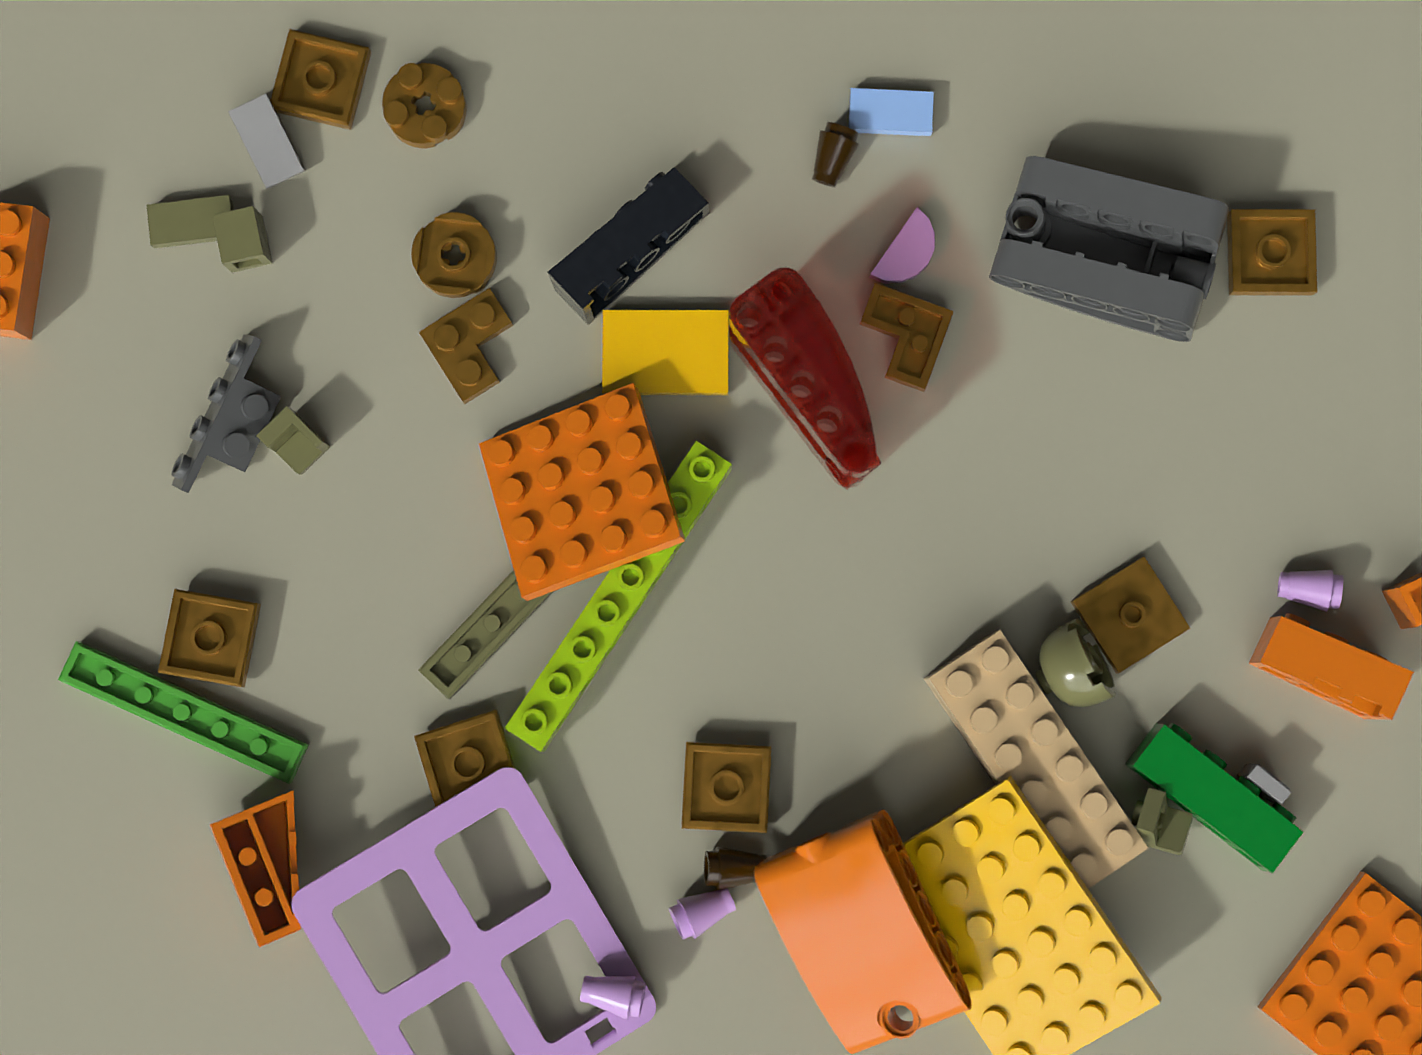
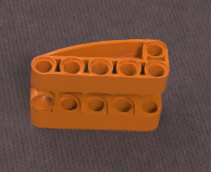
[754,810,972,1054]

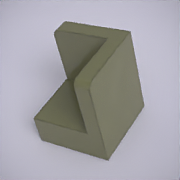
[212,206,273,273]
[256,406,330,475]

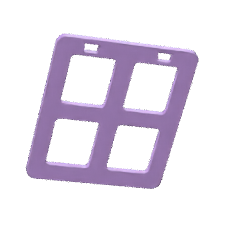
[292,767,656,1055]

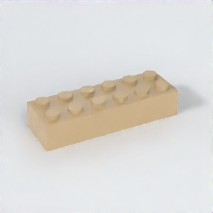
[924,630,1148,889]

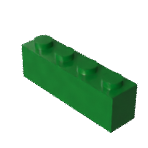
[1125,723,1304,874]

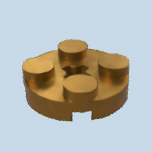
[382,63,467,148]
[411,212,497,298]

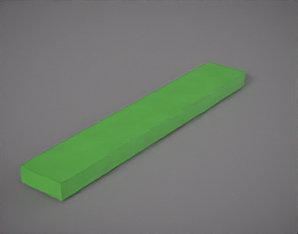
[58,641,309,784]

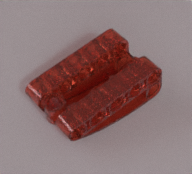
[729,267,881,490]

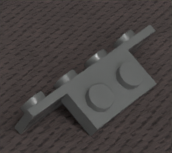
[171,335,281,493]

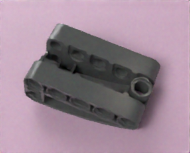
[989,156,1229,342]

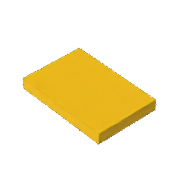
[602,310,728,395]

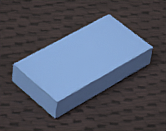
[848,88,934,136]

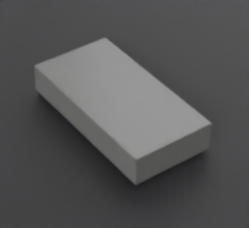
[228,94,305,189]

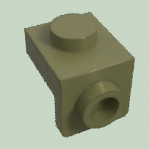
[1131,788,1193,855]

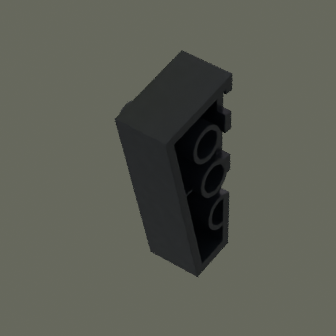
[547,167,709,326]

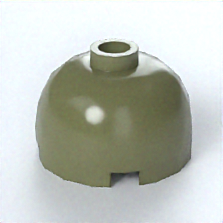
[1036,619,1116,707]

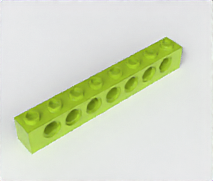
[505,441,732,752]

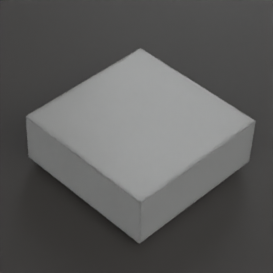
[1237,763,1291,804]

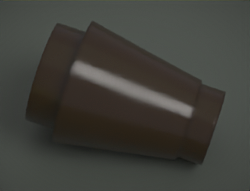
[812,122,859,188]
[704,847,767,890]

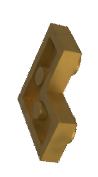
[859,283,954,392]
[419,288,513,404]

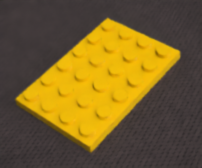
[903,776,1162,1055]

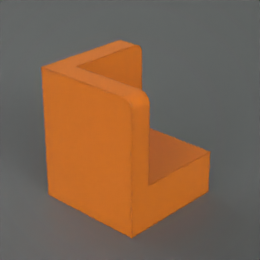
[1382,573,1422,629]

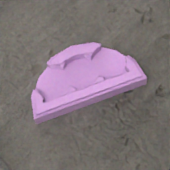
[869,207,935,284]

